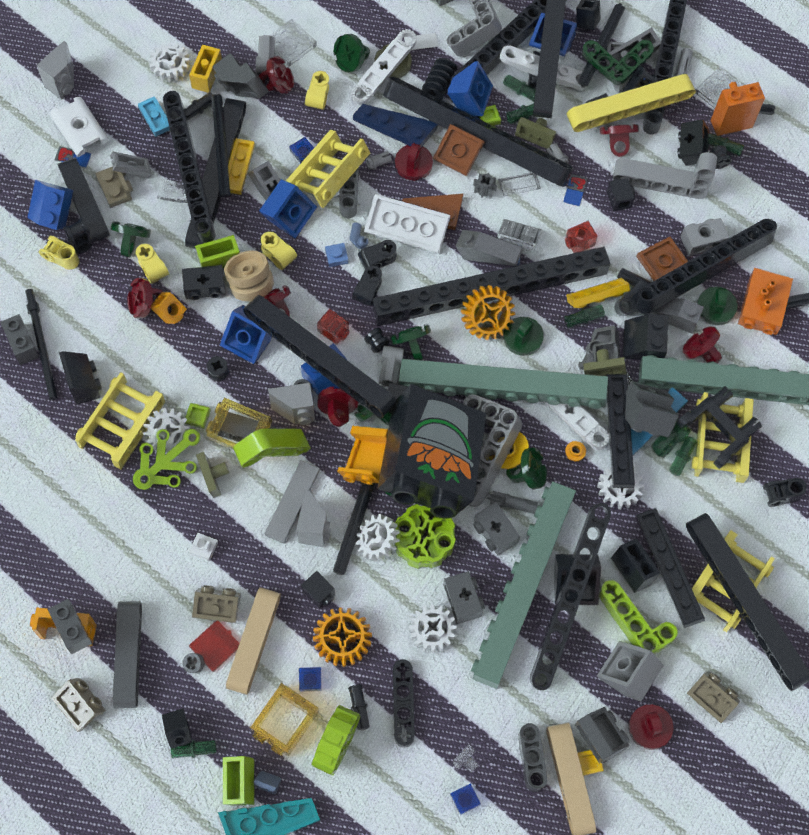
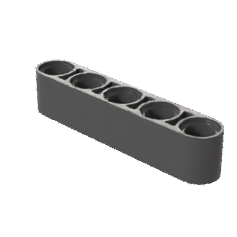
[113,601,142,708]

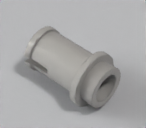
[547,143,569,164]
[366,151,392,170]

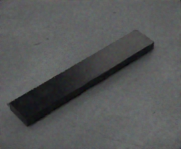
[606,374,635,488]
[636,508,705,628]

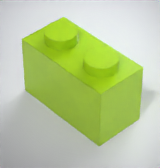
[195,235,240,268]
[223,756,254,806]

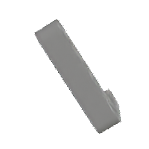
[447,0,502,56]
[613,152,717,199]
[463,395,522,507]

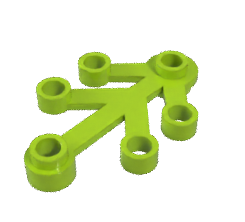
[133,429,200,490]

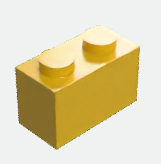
[189,45,222,93]

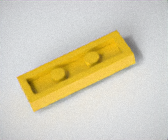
[228,138,255,195]
[566,278,630,308]

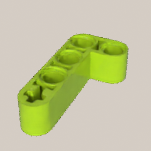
[233,429,311,468]
[599,580,678,655]

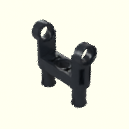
[676,386,762,469]

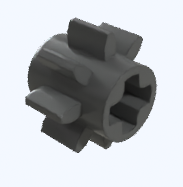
[473,173,497,198]

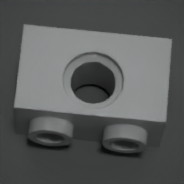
[681,218,729,257]

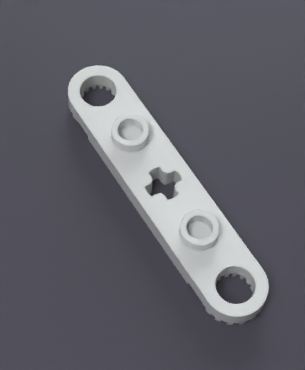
[351,29,416,105]
[500,46,587,91]
[545,402,609,450]

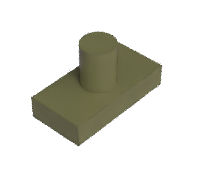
[515,117,556,149]
[583,349,626,376]
[196,452,230,498]

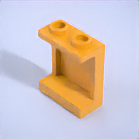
[337,426,388,485]
[30,607,97,646]

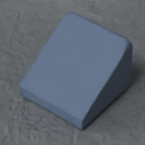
[254,771,281,795]

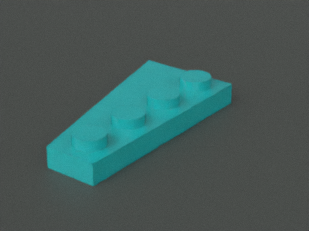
[218,798,320,835]

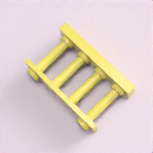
[286,130,370,208]
[75,372,165,470]
[691,392,753,483]
[692,530,775,632]

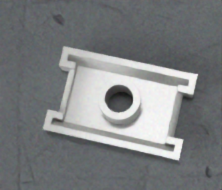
[50,97,110,158]

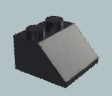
[622,314,668,360]
[59,351,102,405]
[554,554,601,605]

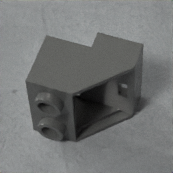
[212,53,269,98]
[625,381,679,437]
[575,707,630,764]

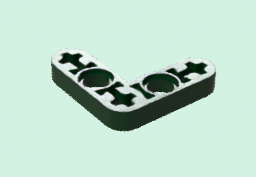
[582,40,654,85]

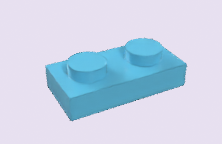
[138,96,170,137]

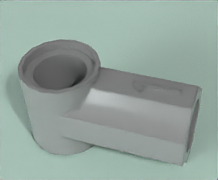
[256,35,276,74]
[379,345,404,387]

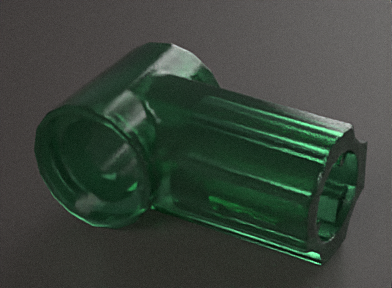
[651,419,692,458]

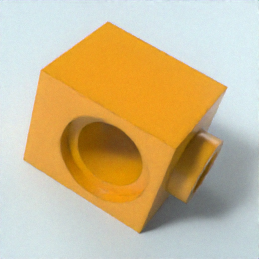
[151,292,187,324]

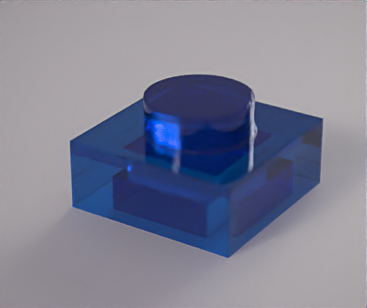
[289,137,314,164]
[299,667,322,692]
[450,783,481,815]

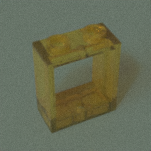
[206,397,273,450]
[250,683,319,757]

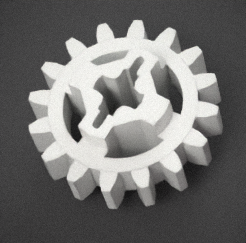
[148,42,190,82]
[143,408,190,452]
[597,468,644,510]
[356,514,400,562]
[409,604,457,653]

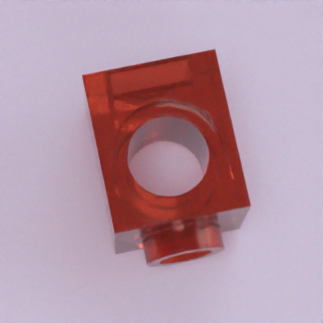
[565,221,598,253]
[317,308,350,345]

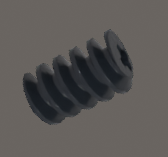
[422,58,457,100]

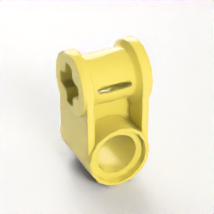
[305,71,329,110]
[261,232,297,270]
[38,236,79,270]
[136,244,169,284]

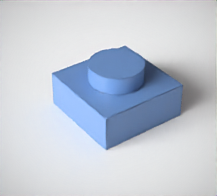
[325,243,348,267]

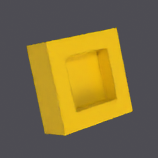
[578,750,604,776]

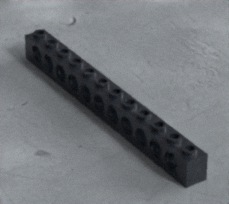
[373,246,611,327]

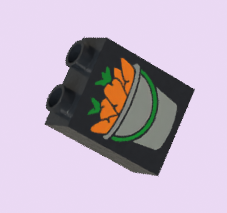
[377,384,486,519]

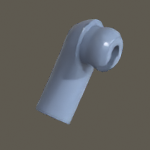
[350,223,369,249]

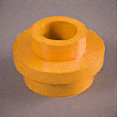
[565,441,586,462]

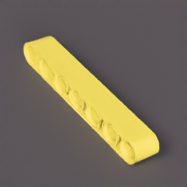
[566,74,696,132]

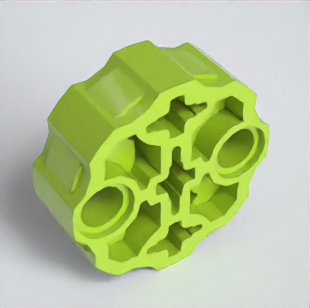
[394,504,456,569]
[312,705,360,776]

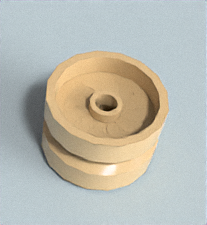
[224,251,274,301]

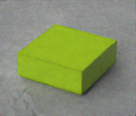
[478,105,501,126]
[185,403,211,429]

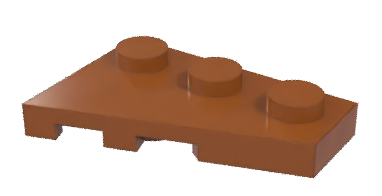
[402,193,464,230]

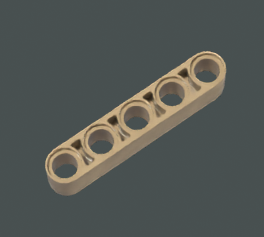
[226,587,281,695]
[546,722,596,835]

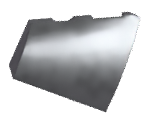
[578,325,620,370]

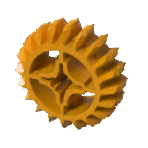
[460,285,516,340]
[313,607,372,667]

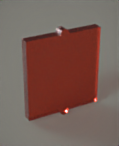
[189,621,239,672]

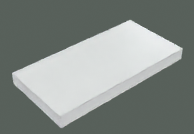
[364,194,451,254]

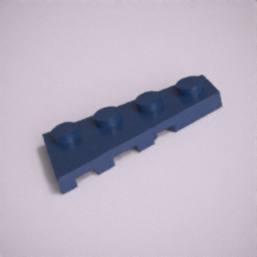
[353,104,438,148]

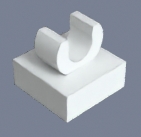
[189,533,218,562]

